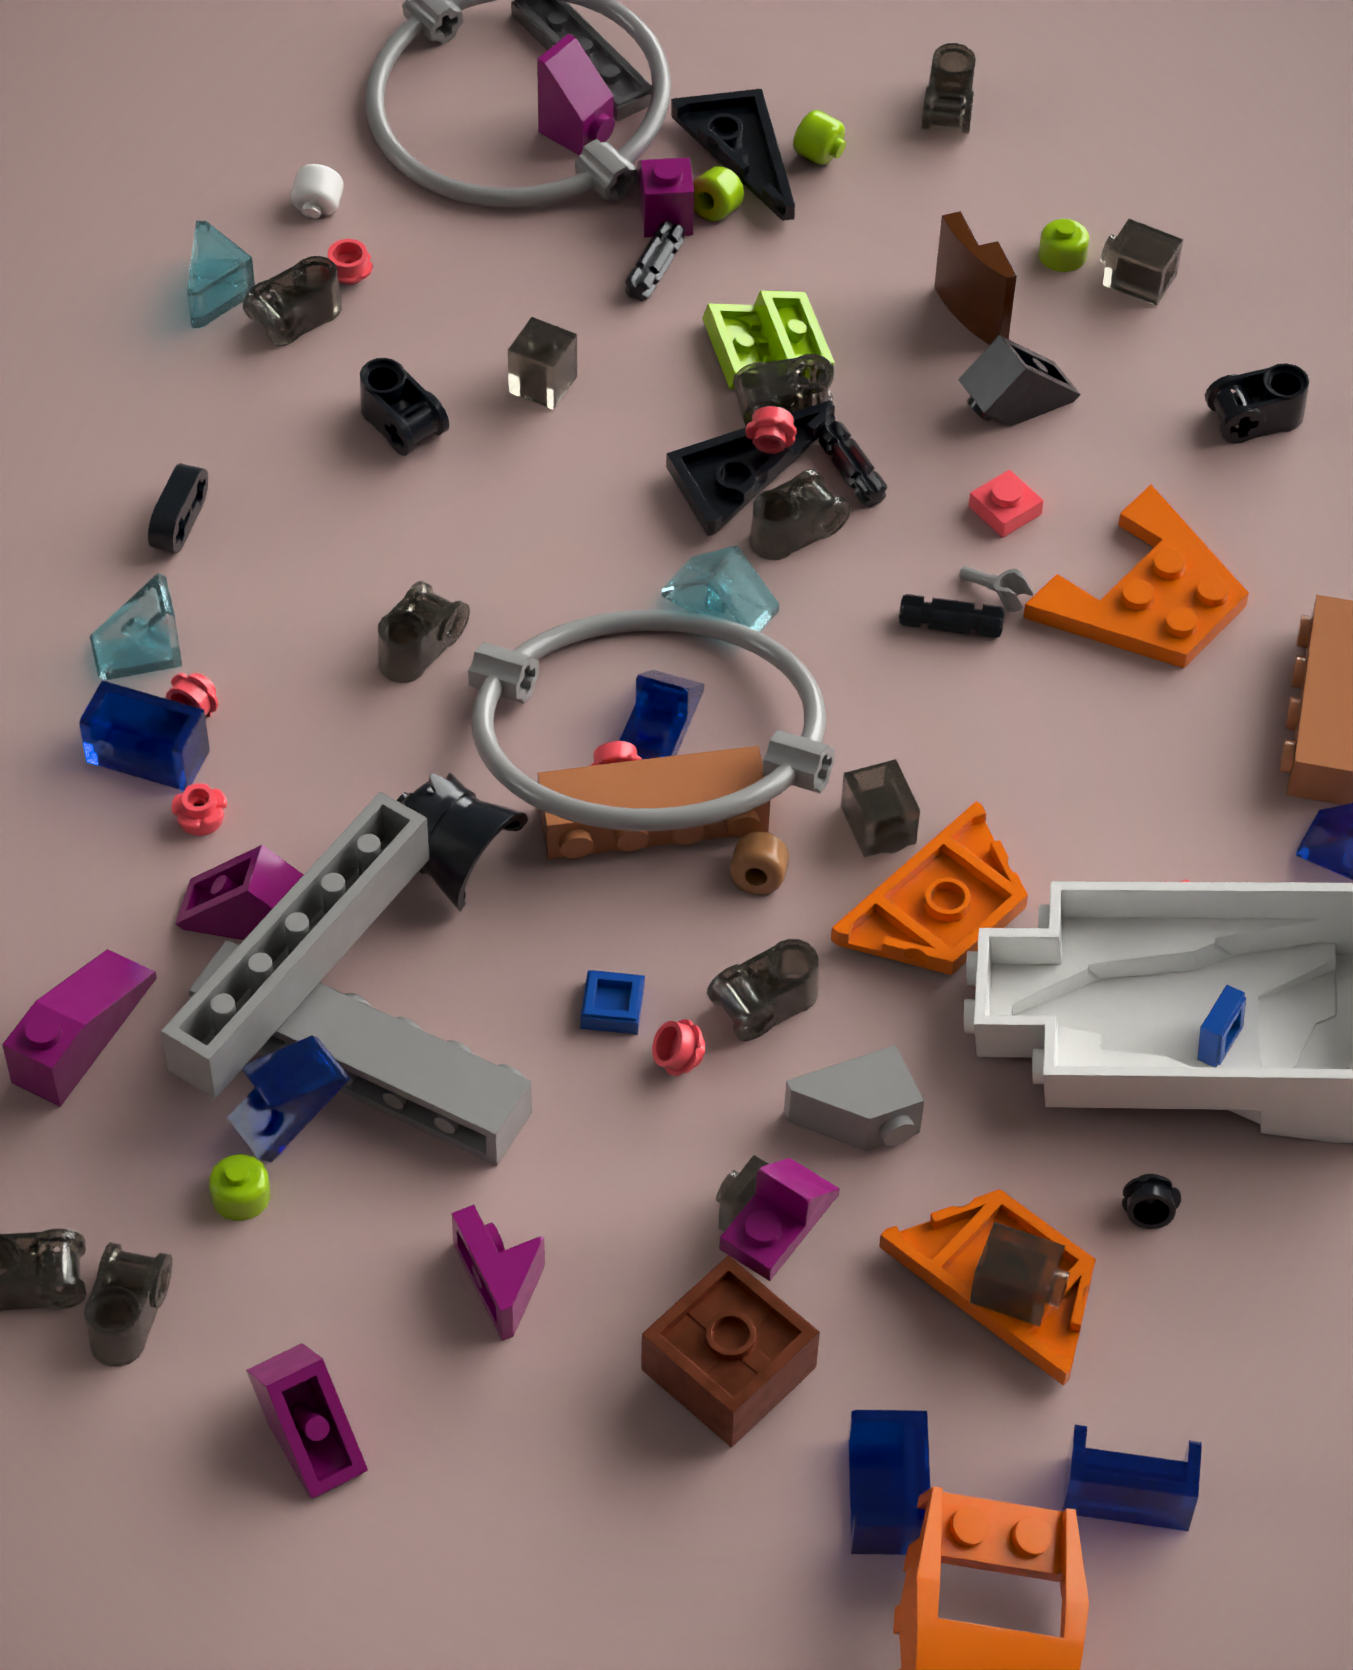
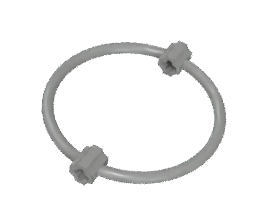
[365,0,671,207]
[468,610,835,831]

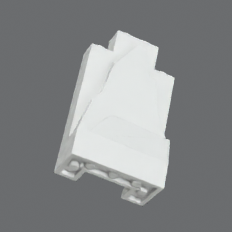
[964,881,1353,1143]

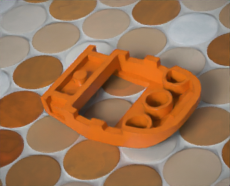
[893,1486,1089,1670]

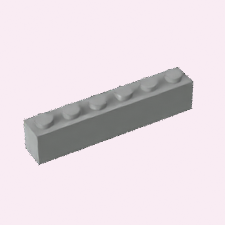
[161,792,429,1099]
[189,939,532,1166]

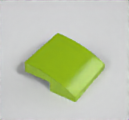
[702,290,835,389]

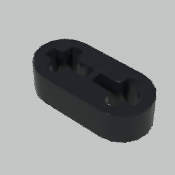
[148,463,208,553]

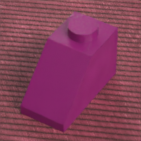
[537,34,615,156]
[636,158,694,238]
[175,845,304,940]
[246,1343,368,1499]

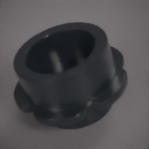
[1122,1174,1181,1229]

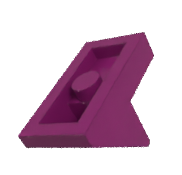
[719,1157,840,1281]
[451,1204,545,1341]

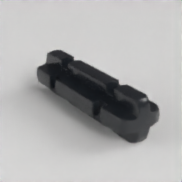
[625,220,685,301]
[818,421,887,507]
[899,594,1005,638]

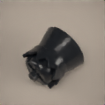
[397,772,528,912]

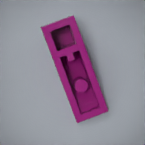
[2,949,157,1107]

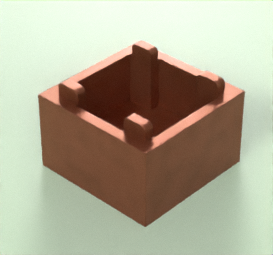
[641,1255,820,1448]

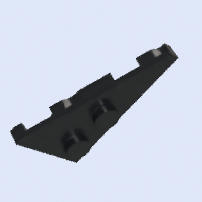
[671,88,795,221]
[666,400,835,536]

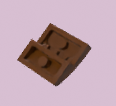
[934,211,1017,345]

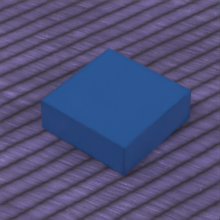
[580,970,645,1035]
[1197,985,1246,1068]

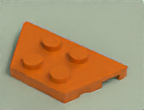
[831,801,1028,975]
[879,1189,1096,1386]

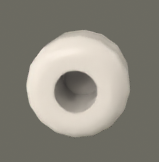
[290,164,344,219]

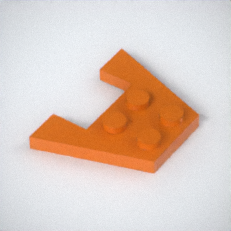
[1023,484,1249,668]

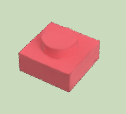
[968,469,1044,538]

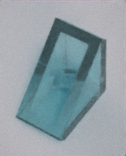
[187,220,256,328]
[661,545,780,632]
[90,573,182,680]

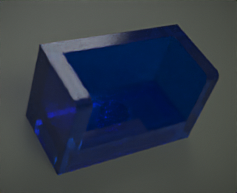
[79,680,210,791]
[848,1410,931,1555]
[1062,1424,1202,1531]

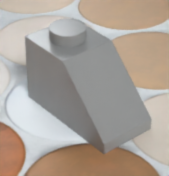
[784,1045,924,1151]

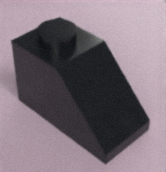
[958,335,1081,426]

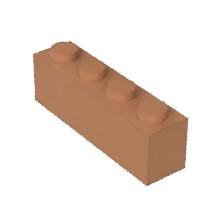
[1279,595,1353,806]
[537,745,771,859]

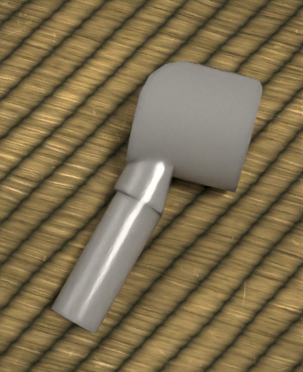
[959,566,1033,612]

